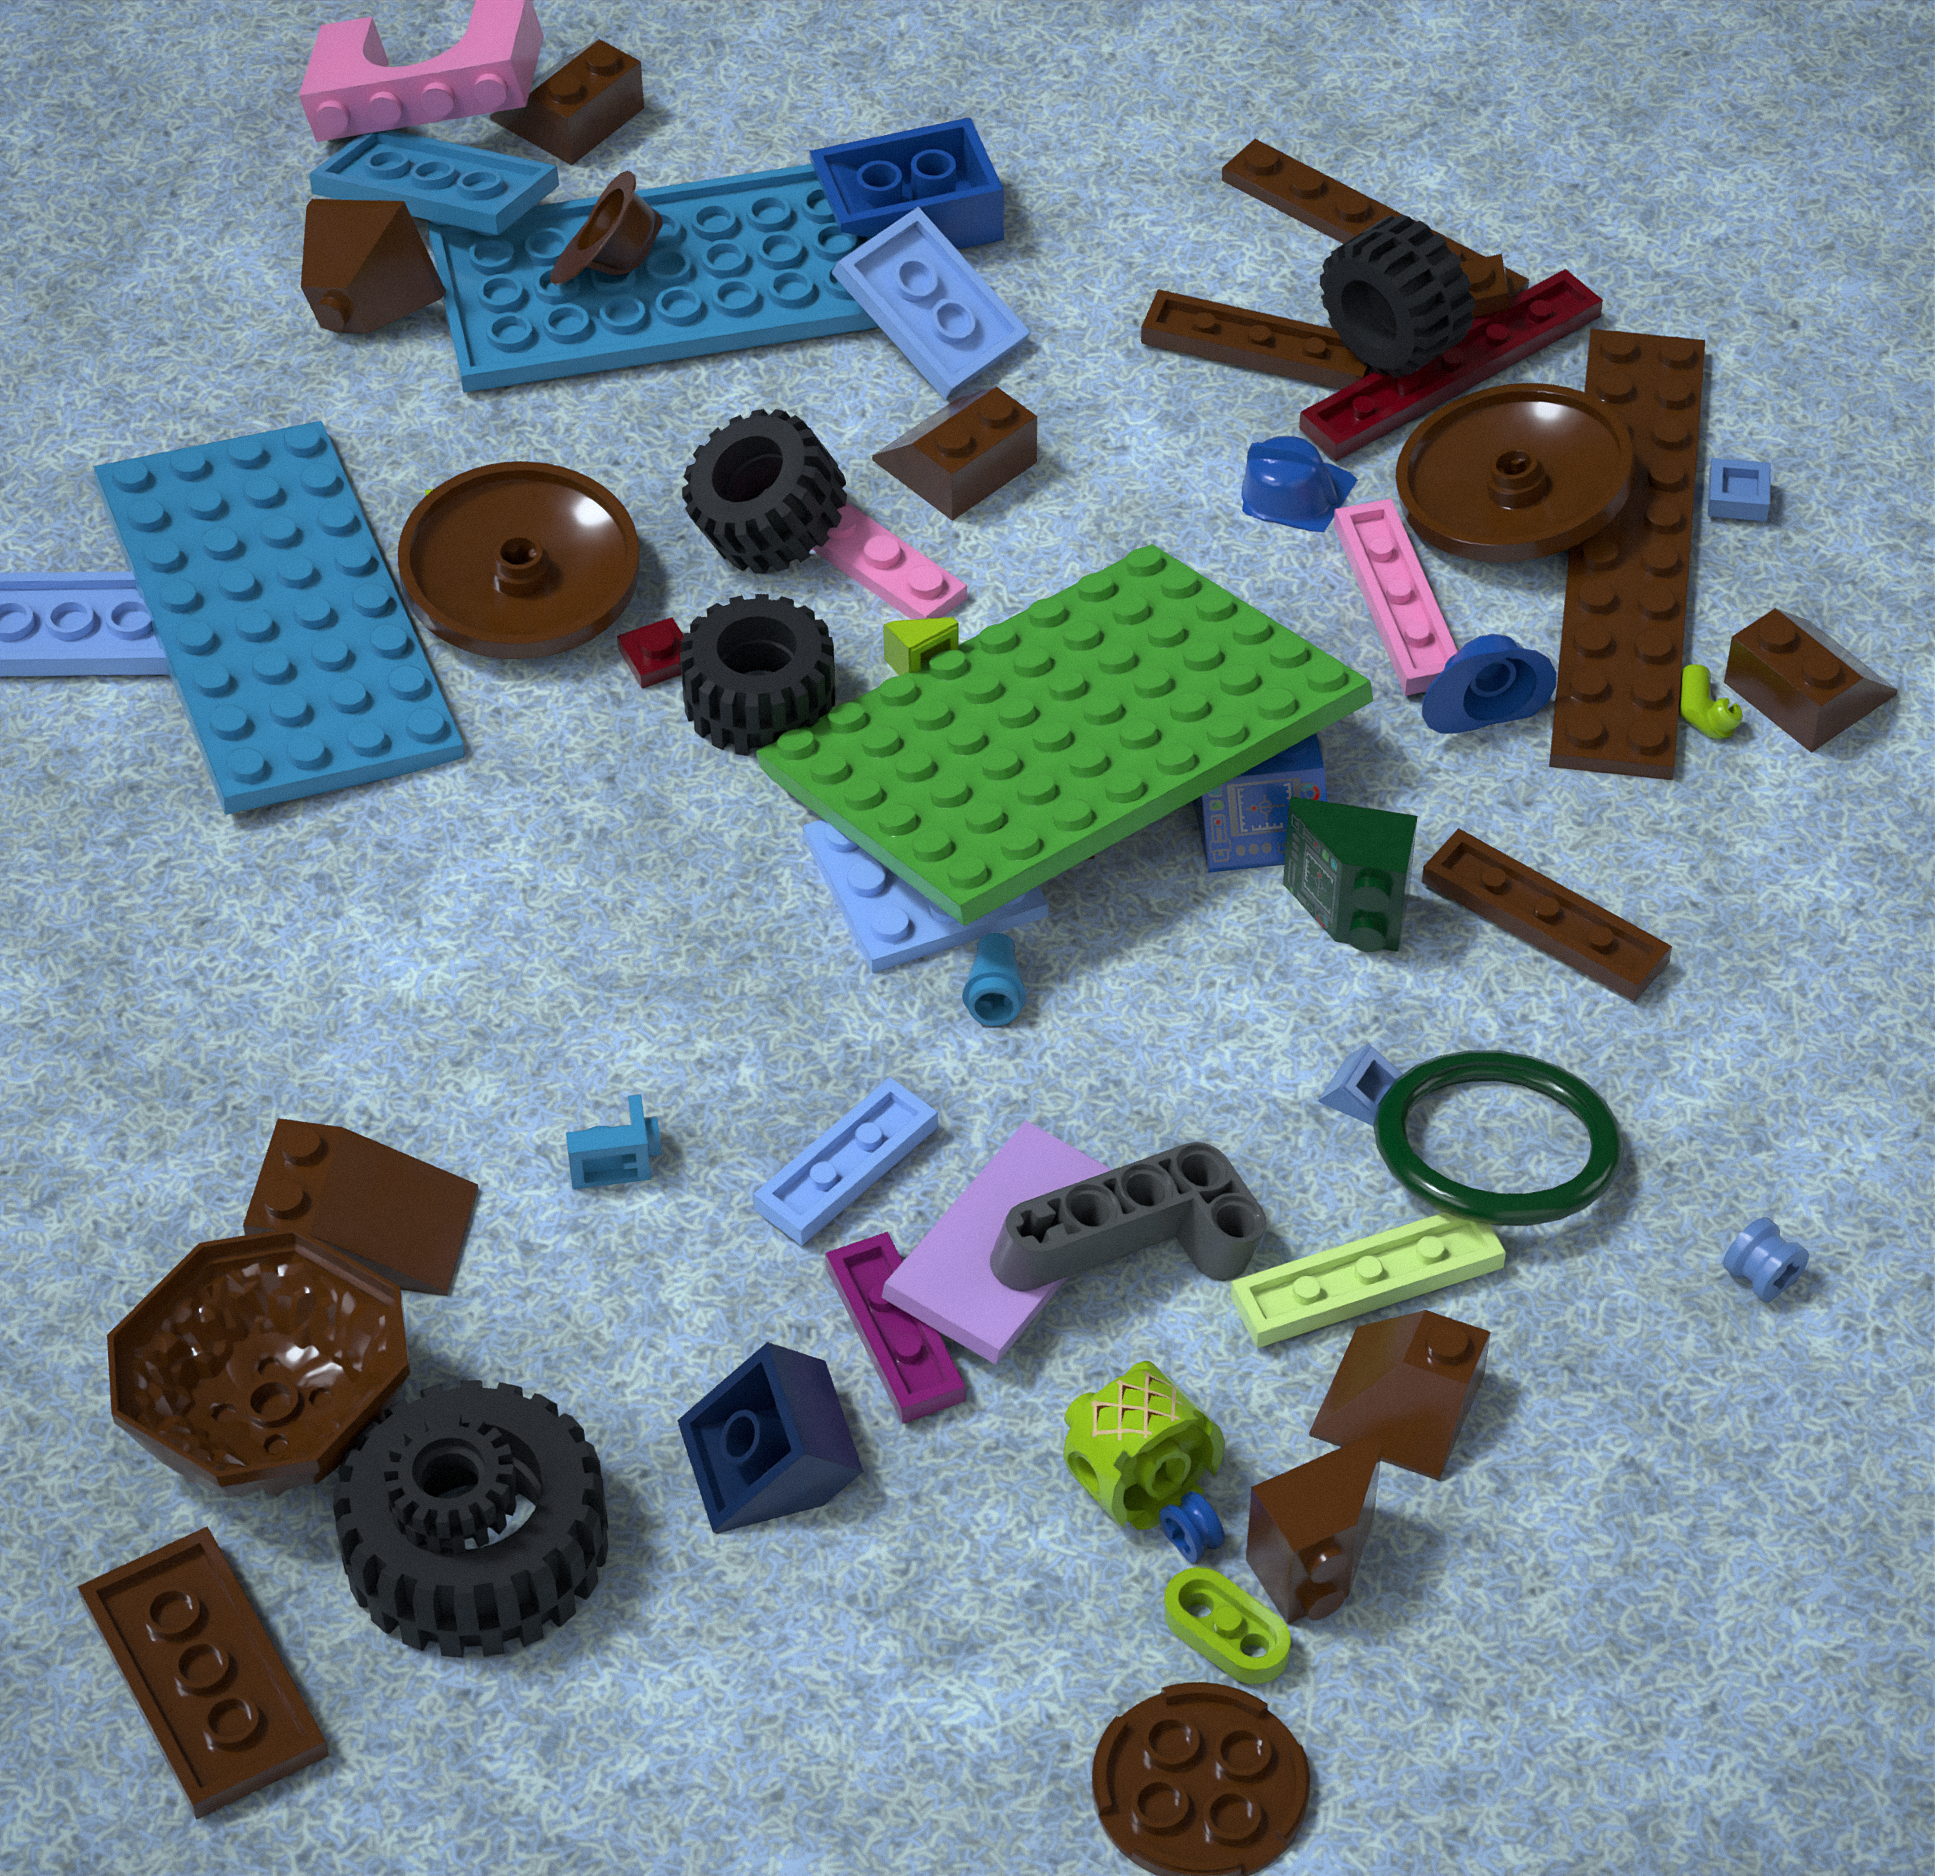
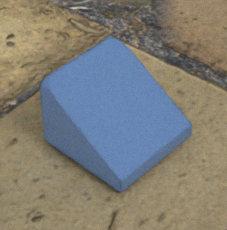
[1318,1043,1403,1126]

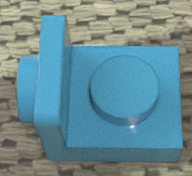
[566,1094,662,1190]

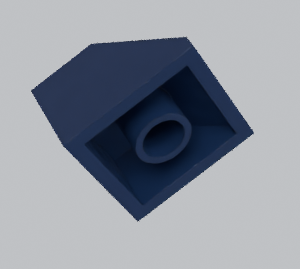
[677,1342,864,1534]

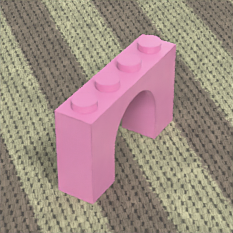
[299,0,544,142]

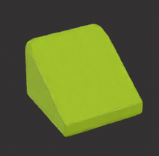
[883,617,959,676]

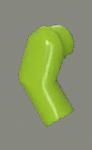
[1679,664,1743,739]

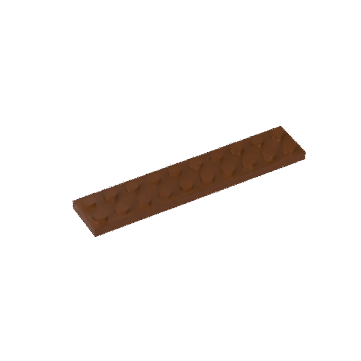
[1549,329,1705,780]

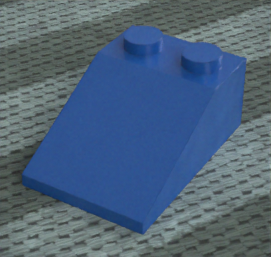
[809,117,1004,250]

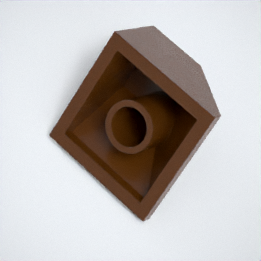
[301,199,446,334]
[1309,1310,1491,1481]

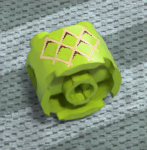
[1063,1361,1225,1530]

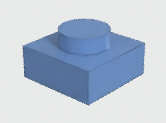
[1707,458,1771,521]

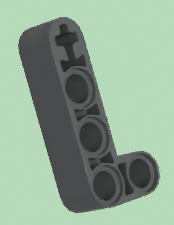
[990,1142,1266,1291]

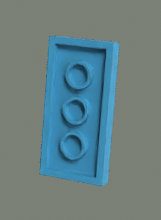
[309,130,559,236]

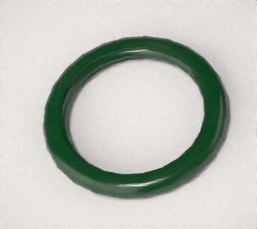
[1373,1050,1624,1226]

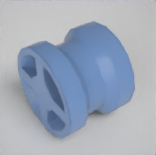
[1723,1217,1809,1303]

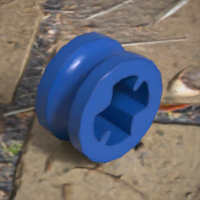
[1159,1491,1225,1563]

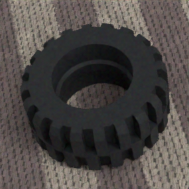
[333,1380,609,1658]

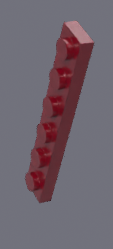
[1299,269,1603,462]

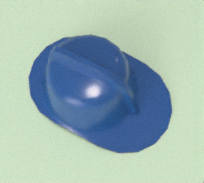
[1241,436,1358,532]
[1422,634,1557,734]

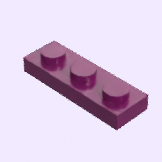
[825,1231,966,1424]

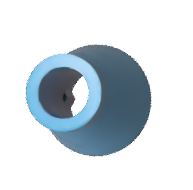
[962,933,1027,1026]

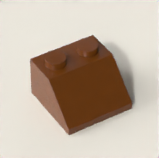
[490,39,644,166]
[872,386,1037,521]
[1724,608,1898,753]
[1246,1432,1383,1625]

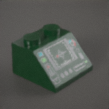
[1283,796,1418,952]

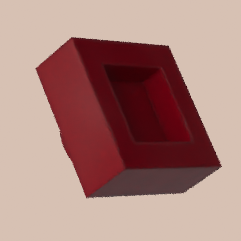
[617,617,684,689]

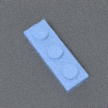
[753,1077,938,1246]

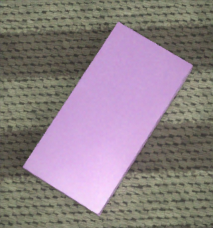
[882,1120,1112,1365]

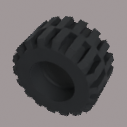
[1320,215,1475,378]
[682,409,847,574]
[680,594,836,756]

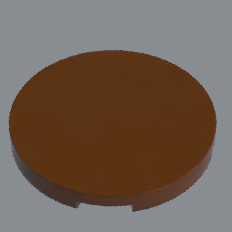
[1092,1682,1310,1876]

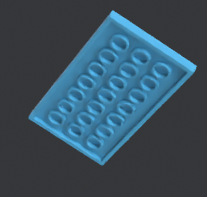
[427,164,879,393]
[94,420,464,815]

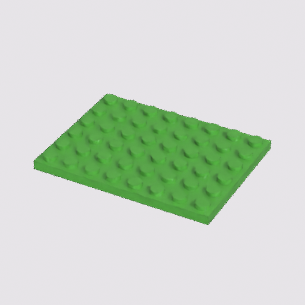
[756,544,1373,926]

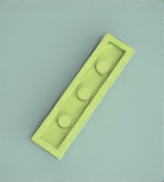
[1230,1212,1506,1348]

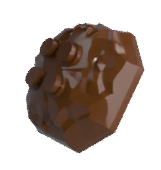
[107,1227,411,1498]

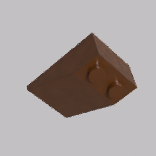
[243,1118,479,1296]

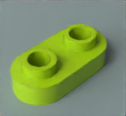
[1164,1567,1291,1684]

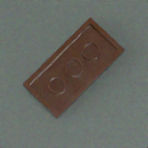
[77,1526,329,1820]

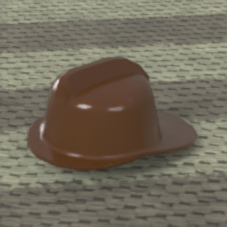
[550,171,663,286]

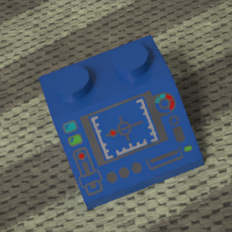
[1193,733,1328,873]

